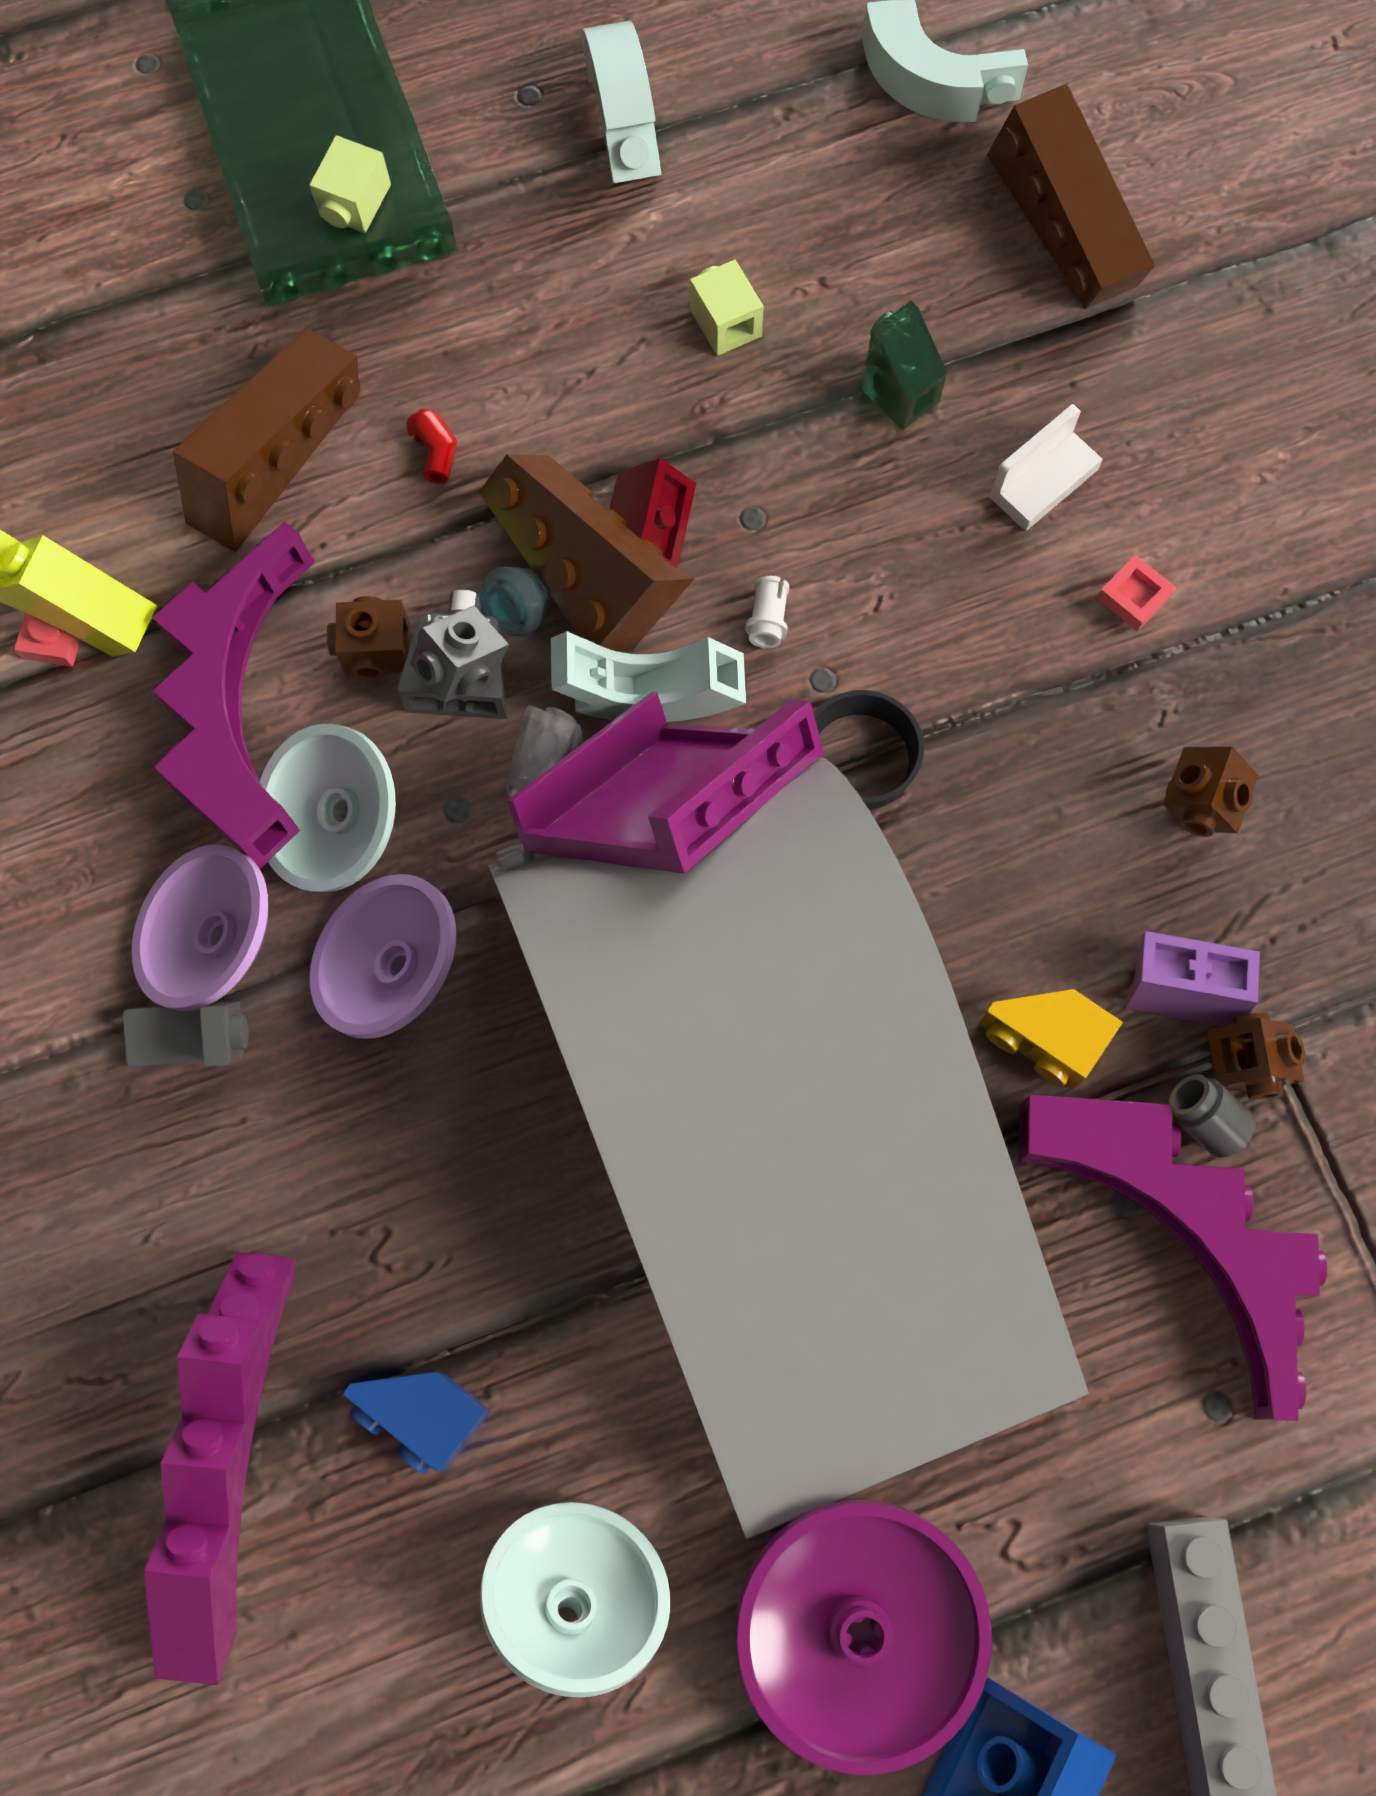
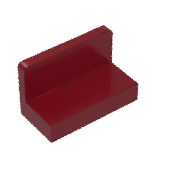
[609,458,696,568]

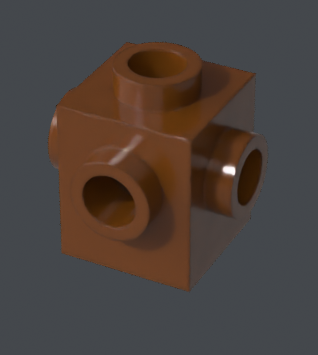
[327,596,410,679]
[1163,747,1258,837]
[1207,1013,1305,1100]

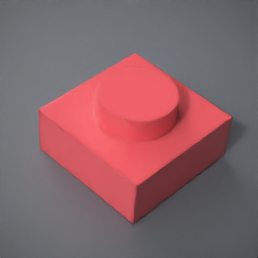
[1096,554,1176,632]
[14,613,81,667]

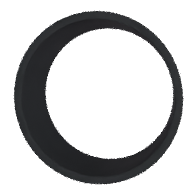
[813,690,924,810]

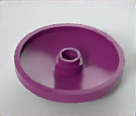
[735,1500,992,1775]

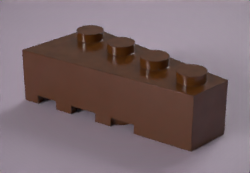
[987,83,1155,309]
[173,327,360,553]
[479,454,694,652]

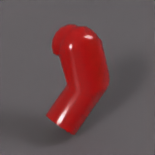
[406,409,457,484]

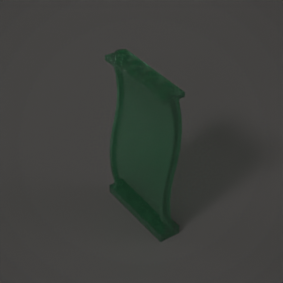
[166,0,457,306]

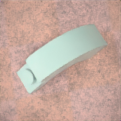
[862,0,1028,122]
[580,21,662,183]
[551,631,746,722]

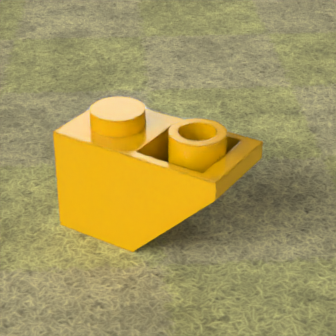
[978,989,1123,1089]

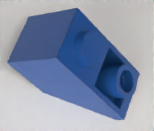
[343,1372,492,1475]

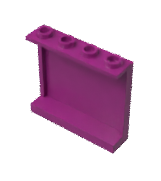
[507,692,824,874]

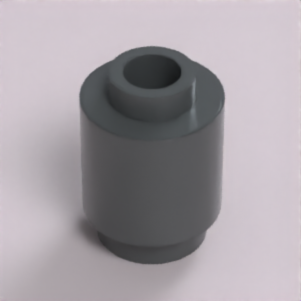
[1169,1075,1256,1158]

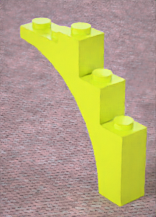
[0,530,157,657]

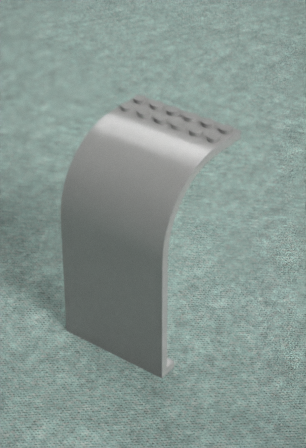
[488,756,1089,1539]

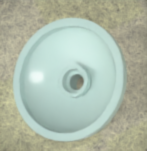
[260,724,396,892]
[480,1502,670,1697]

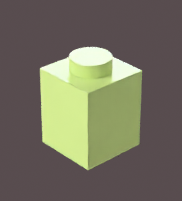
[309,135,391,233]
[690,259,764,356]

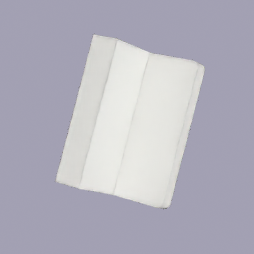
[989,404,1103,531]

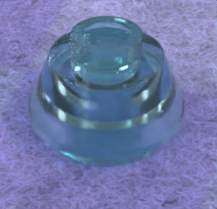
[480,567,550,638]

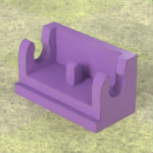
[1125,931,1260,1027]

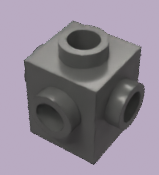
[410,606,509,703]

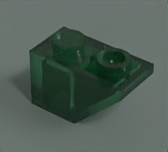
[862,300,947,430]

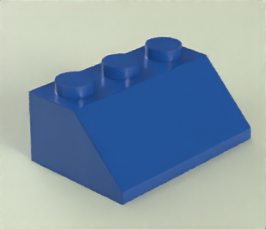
[922,1677,1117,1796]

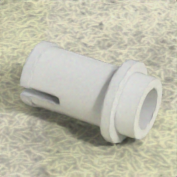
[745,576,789,648]

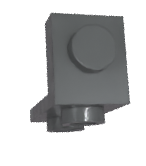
[123,1001,249,1067]

